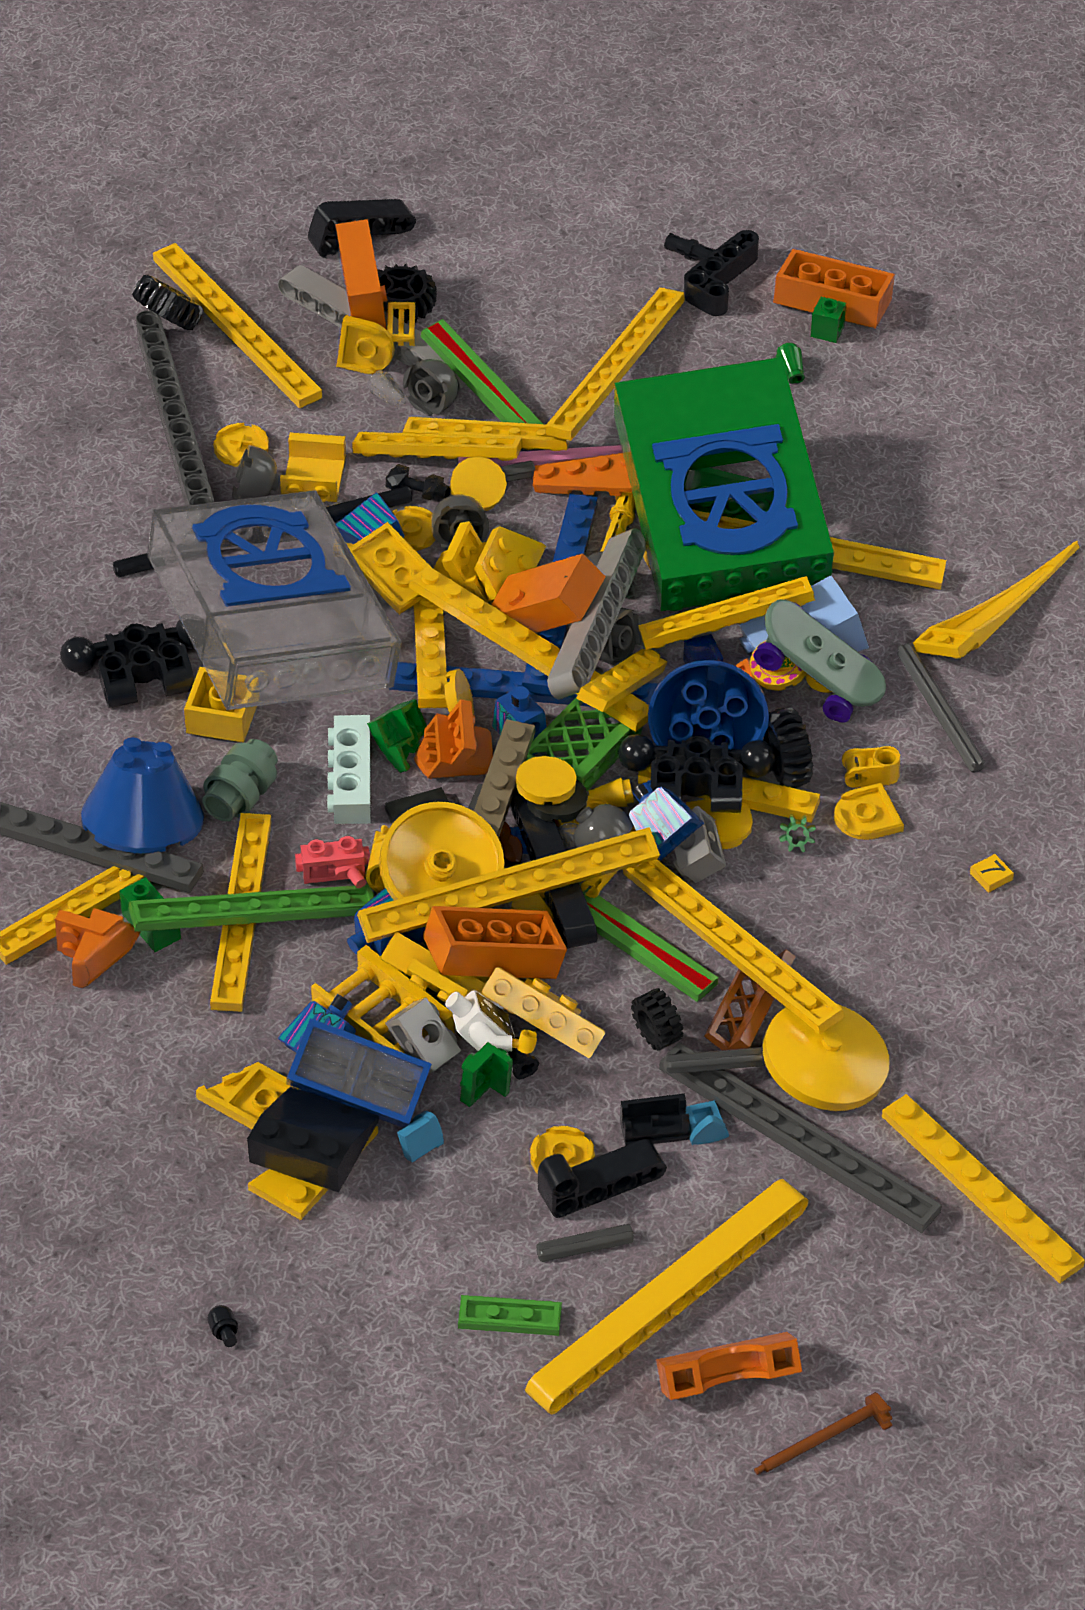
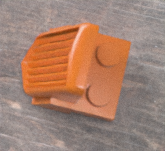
[414,699,493,779]
[55,908,141,988]

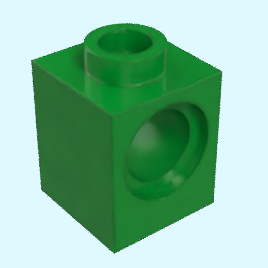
[811,297,846,343]

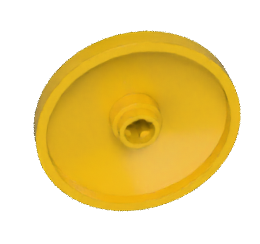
[379,802,504,900]
[763,1004,890,1111]

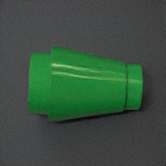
[775,343,805,384]

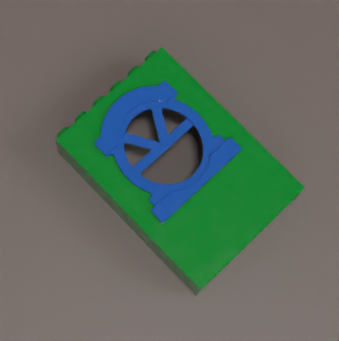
[614,357,834,611]

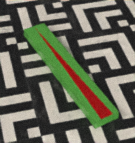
[421,319,543,424]
[579,882,718,1002]

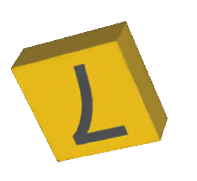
[970,854,1014,893]

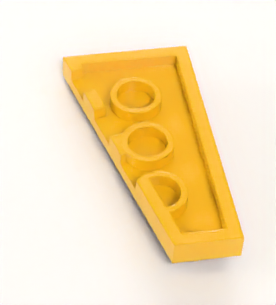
[248,1126,378,1220]

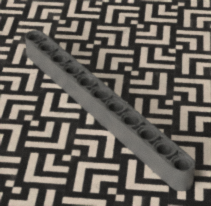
[136,310,215,525]

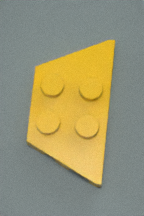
[474,526,546,601]
[196,1062,301,1129]

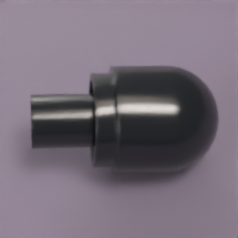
[207,1305,238,1347]

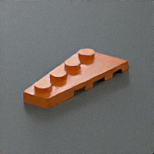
[533,453,632,496]

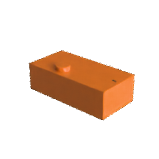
[336,219,387,330]
[773,249,895,328]
[491,554,606,633]
[423,906,567,979]

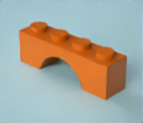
[656,1332,802,1400]

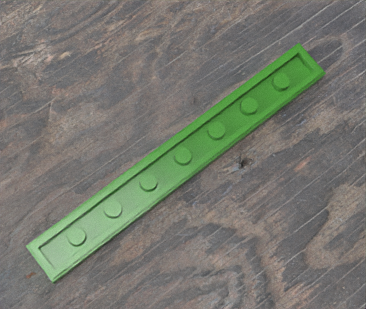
[128,885,374,932]

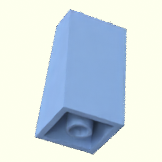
[739,575,869,654]

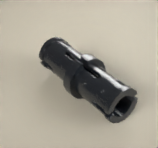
[664,233,716,261]

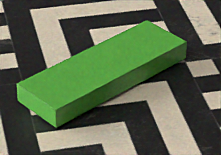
[458,1295,562,1336]

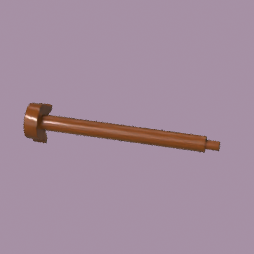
[754,1392,893,1475]

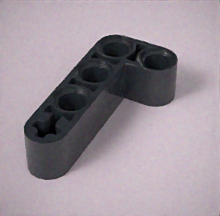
[308,199,416,258]
[684,230,759,316]
[538,1139,667,1218]

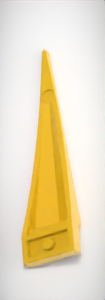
[913,540,1079,659]

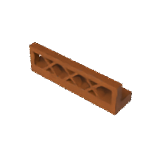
[704,949,796,1050]

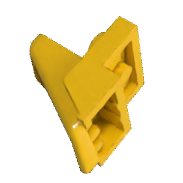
[434,522,490,602]

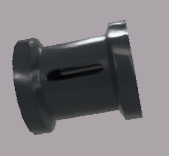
[508,1037,540,1080]

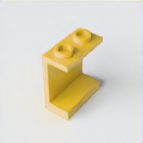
[280,432,346,502]

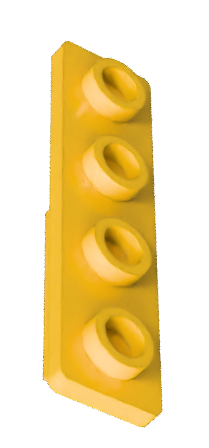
[381,932,489,1003]
[482,967,605,1058]

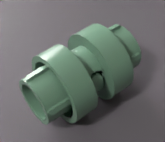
[202,739,278,821]

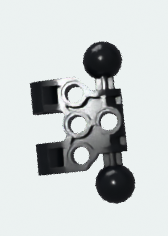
[60,613,212,708]
[618,734,777,813]

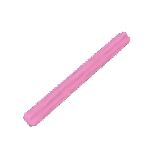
[458,445,623,466]

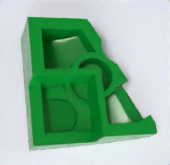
[367,699,427,773]

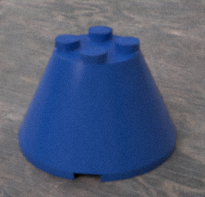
[648,660,769,750]
[81,737,204,853]

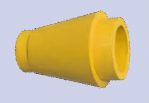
[589,777,634,807]

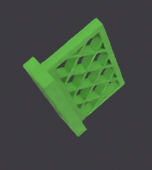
[526,697,643,791]

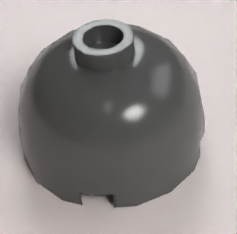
[403,359,458,416]
[232,445,281,503]
[432,494,489,550]
[599,607,642,666]
[574,804,633,848]

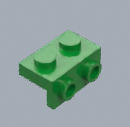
[460,1042,513,1107]

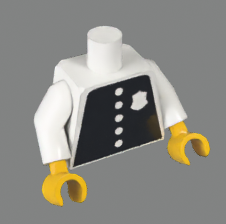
[445,990,537,1054]

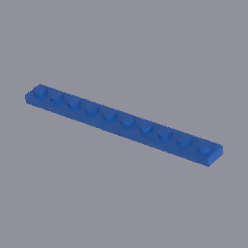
[522,494,598,695]
[389,662,659,707]

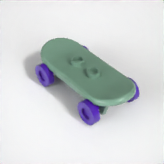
[754,599,886,723]

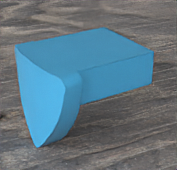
[686,1100,729,1145]
[397,1111,444,1163]

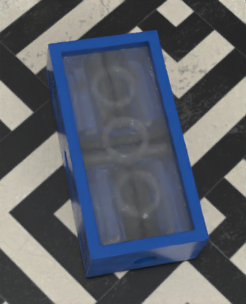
[286,1018,432,1128]

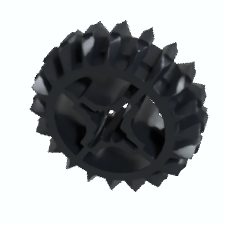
[377,263,437,323]
[132,275,204,330]
[763,707,814,788]

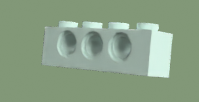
[327,715,371,824]

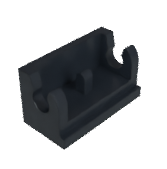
[620,1093,690,1146]

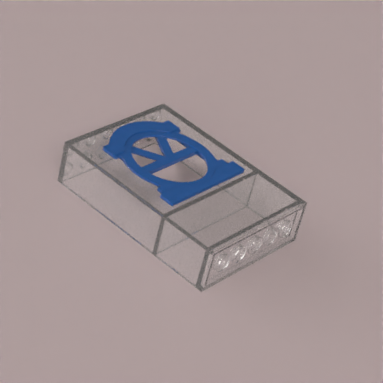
[147,490,402,710]

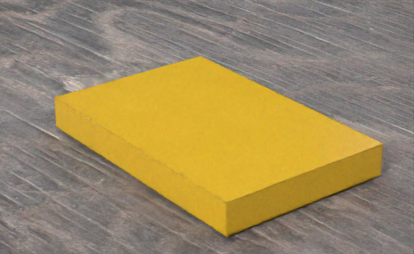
[343,522,431,615]

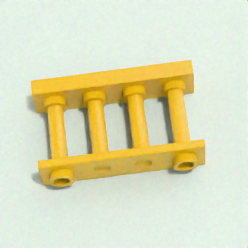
[311,945,455,1053]

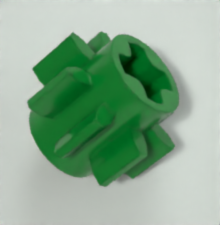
[779,814,816,852]

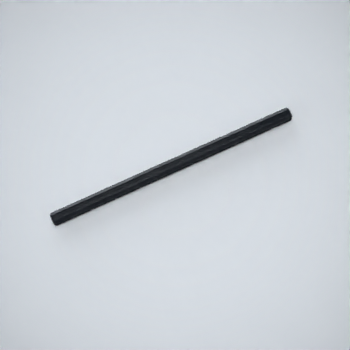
[113,486,412,578]

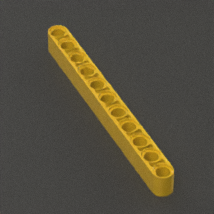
[525,1179,808,1415]

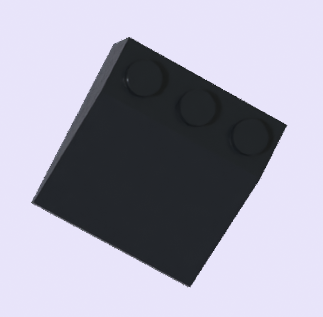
[247,1086,379,1193]

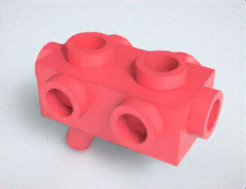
[295,836,370,889]

